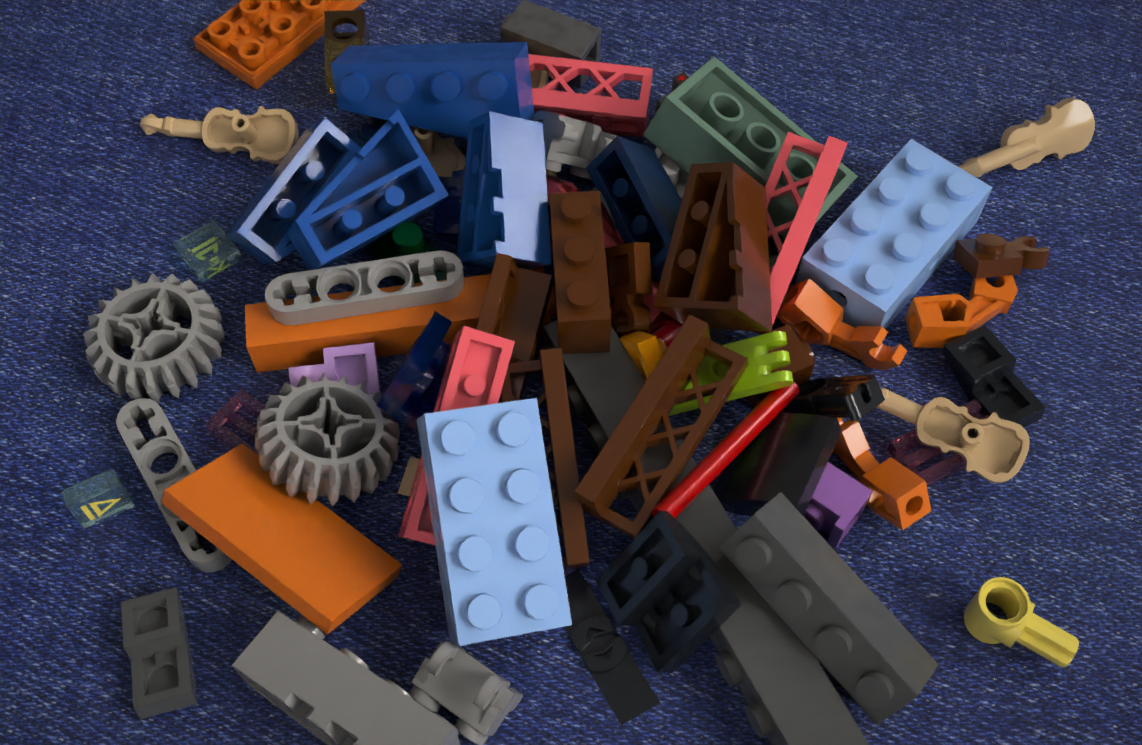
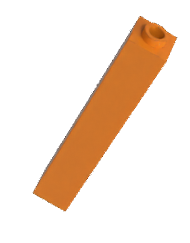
[245,267,556,373]

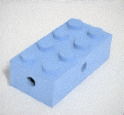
[795,139,993,329]
[417,398,572,646]

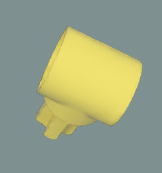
[964,577,1079,667]

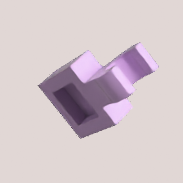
[288,342,381,394]

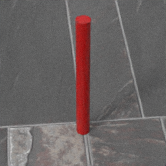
[652,381,799,518]

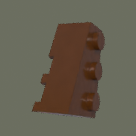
[654,162,772,332]

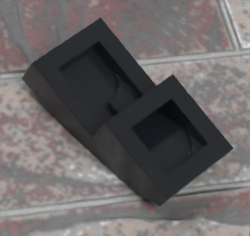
[942,325,1045,428]

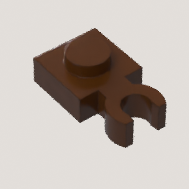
[953,233,1050,279]
[605,242,652,333]

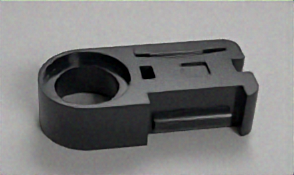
[788,375,885,421]

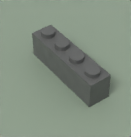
[718,492,939,725]

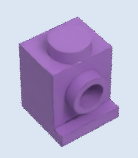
[803,462,873,550]

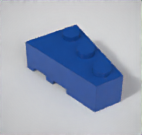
[225,117,362,264]

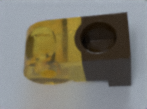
[324,10,370,93]

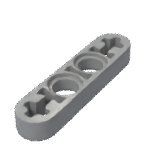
[265,251,464,325]
[116,398,232,572]

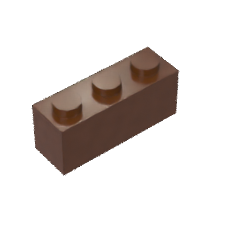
[549,191,611,354]

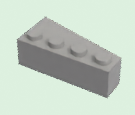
[232,611,460,745]

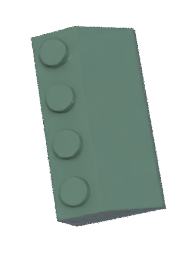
[643,56,858,239]

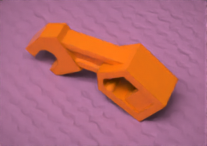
[904,275,1018,348]
[776,278,907,371]
[832,418,931,530]

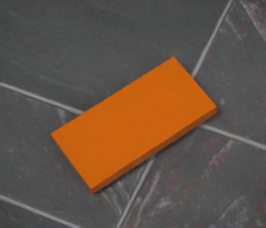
[193,0,366,90]
[162,443,402,635]

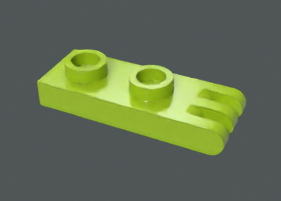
[668,331,793,416]

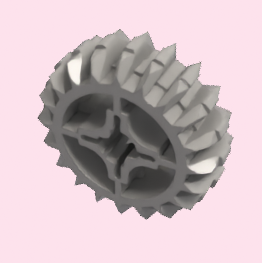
[83,273,225,403]
[255,372,400,507]

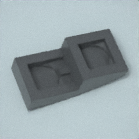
[121,587,198,720]

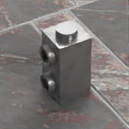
[500,0,601,89]

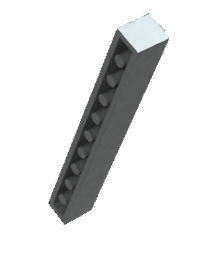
[539,320,869,745]

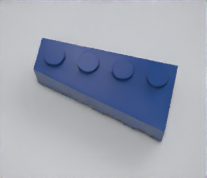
[331,42,534,139]

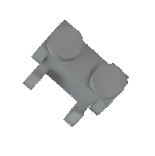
[532,110,620,180]
[409,641,523,745]

